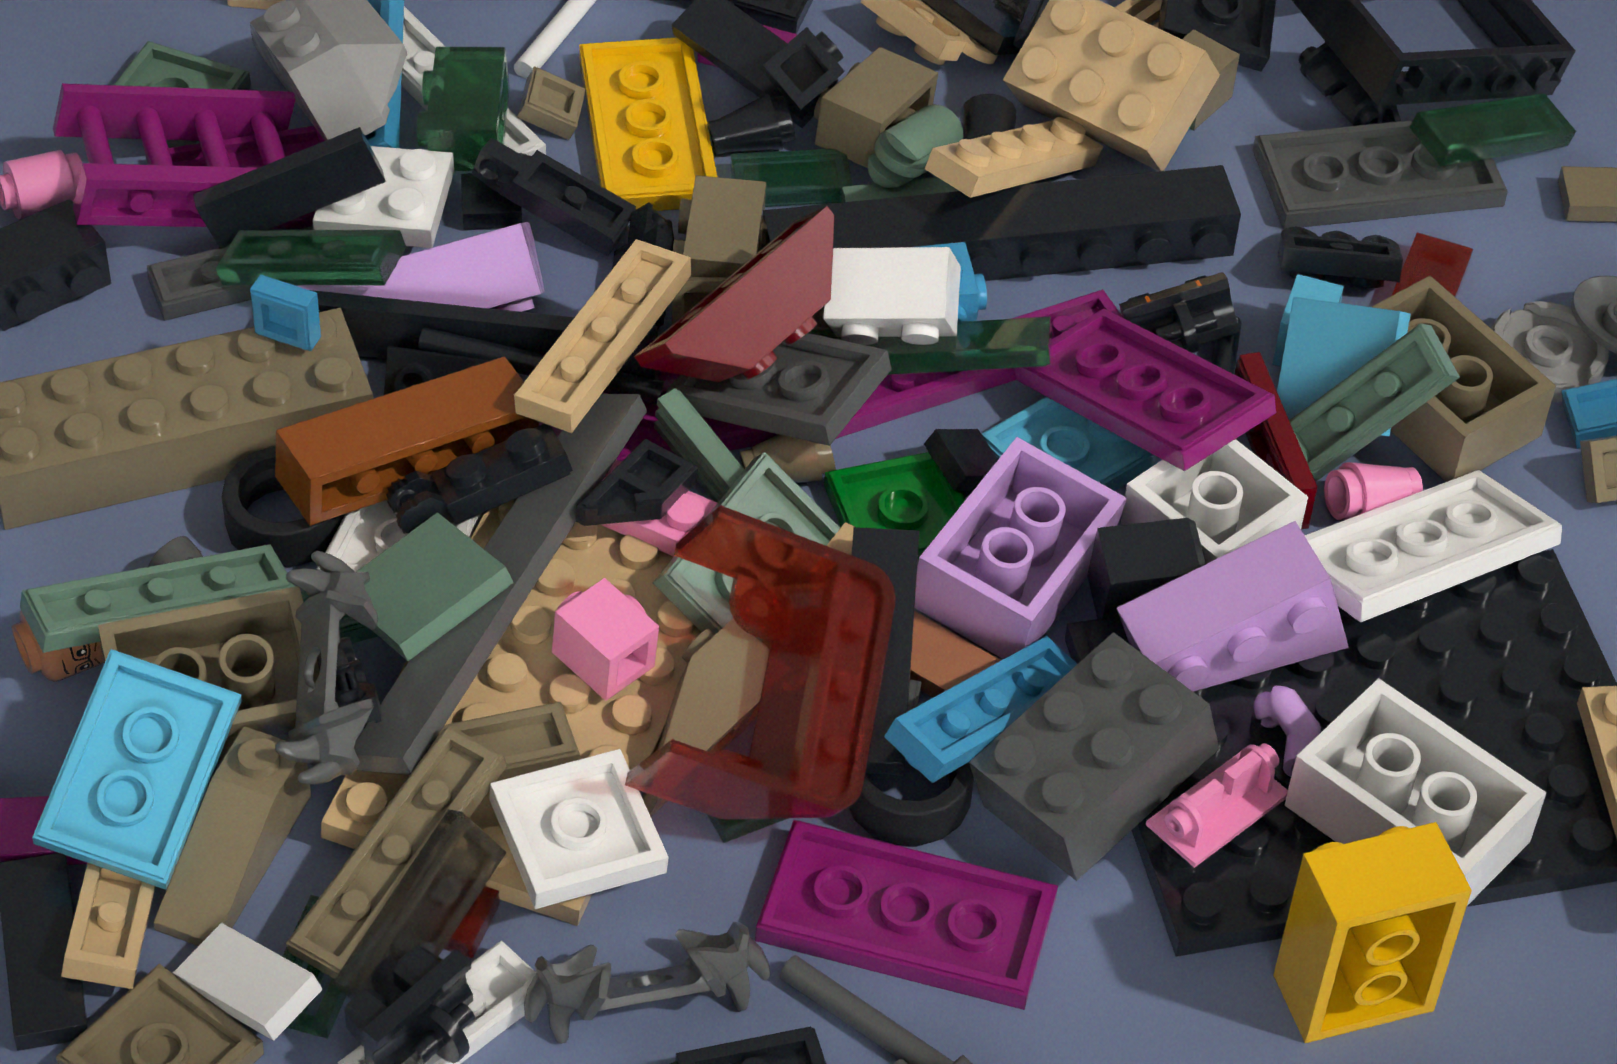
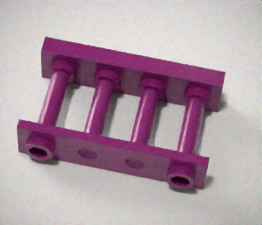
[53,83,316,229]

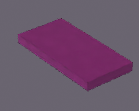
[1014,308,1276,471]
[755,820,1058,1010]

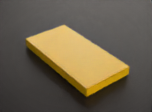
[579,37,717,211]

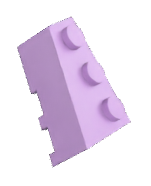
[1117,521,1349,692]

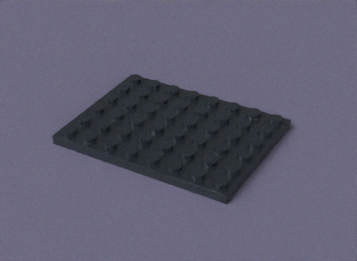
[1065,549,1617,957]

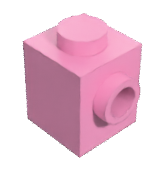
[552,578,659,701]

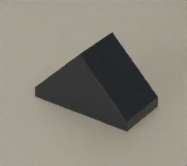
[1087,518,1206,621]

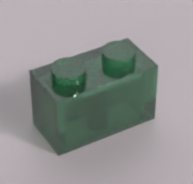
[417,47,510,171]

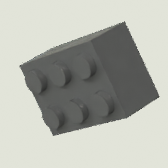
[969,632,1219,881]

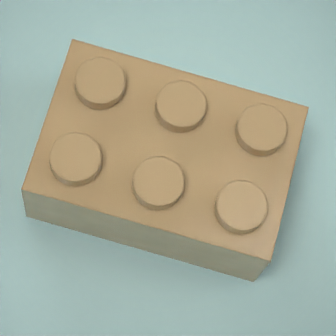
[1003,0,1220,171]

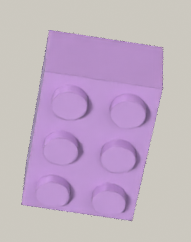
[915,437,1127,659]

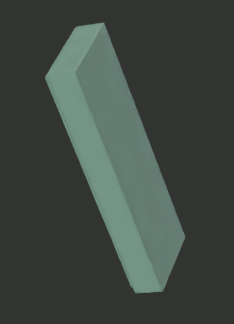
[1289,323,1460,481]

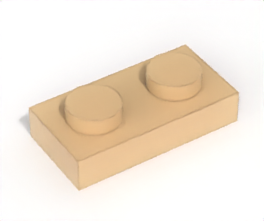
[61,863,156,989]

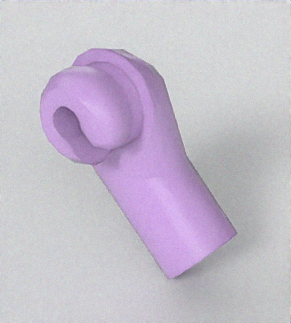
[1254,686,1321,777]

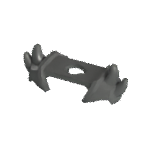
[275,551,378,785]
[524,922,771,1044]

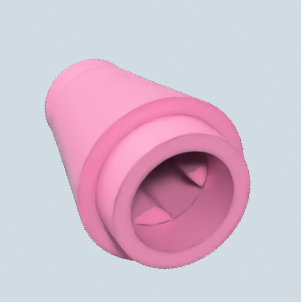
[1324,462,1423,520]

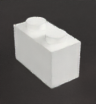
[824,247,961,345]

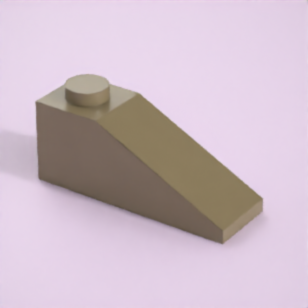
[642,617,793,817]
[153,726,311,946]

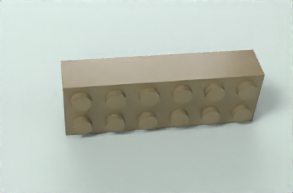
[0,308,373,530]

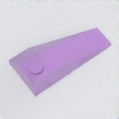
[298,222,545,312]

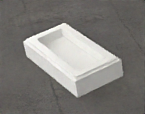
[173,923,323,1041]

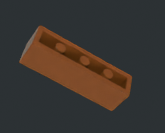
[275,357,540,526]

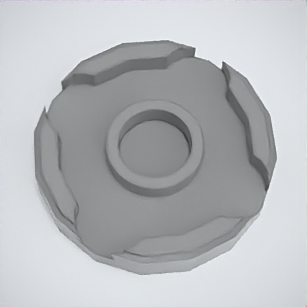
[1491,301,1609,402]

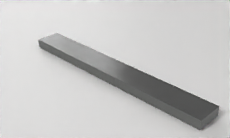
[354,394,647,775]

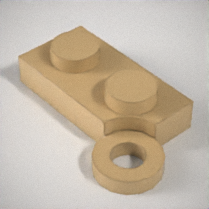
[860,0,998,65]

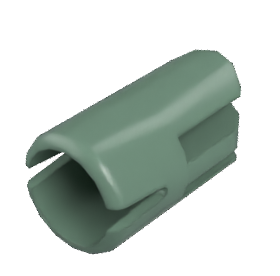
[868,104,963,188]

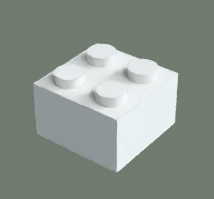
[1120,439,1308,564]

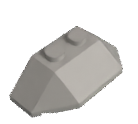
[249,0,407,141]

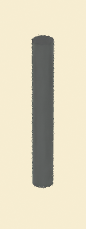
[780,955,954,1064]

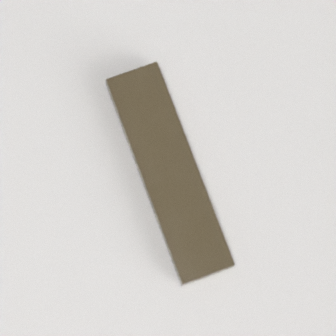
[286,724,507,986]

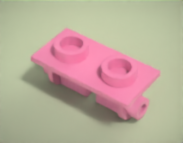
[1146,743,1288,868]

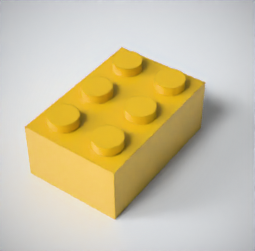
[1273,822,1472,1043]

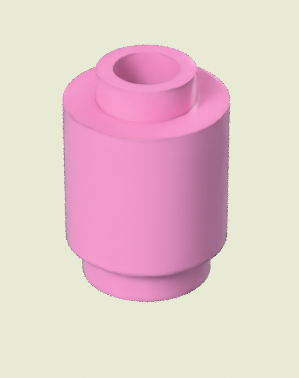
[0,150,82,220]

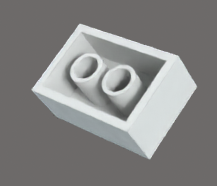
[1285,678,1546,906]

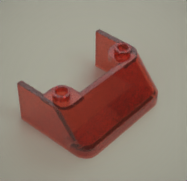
[625,505,896,820]

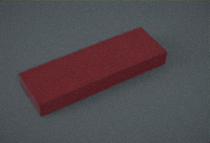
[1234,352,1317,530]

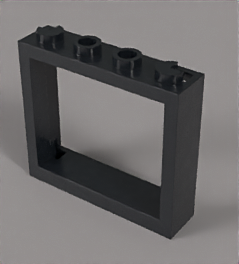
[1292,0,1576,106]

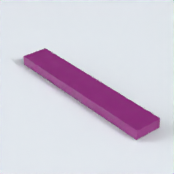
[836,289,1123,439]

